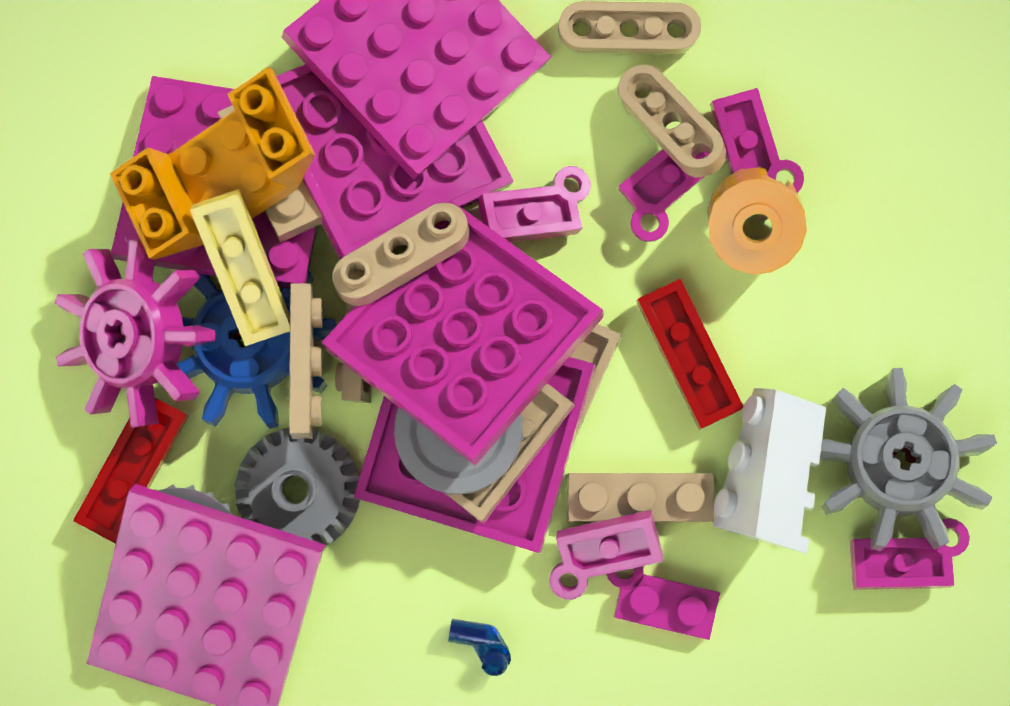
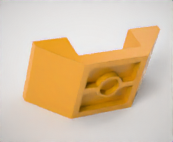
[109,67,315,260]

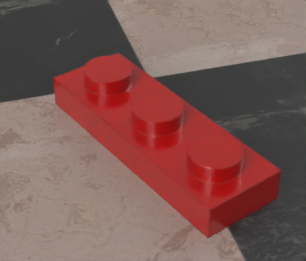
[636,278,744,430]
[73,397,189,544]

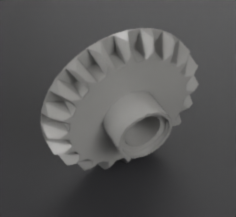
[394,408,524,494]
[234,428,360,546]

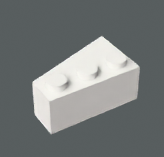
[712,388,826,554]

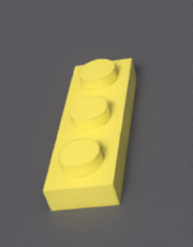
[190,189,290,346]

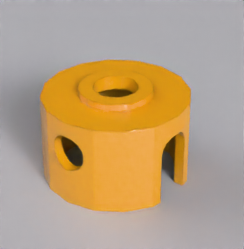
[707,167,807,275]

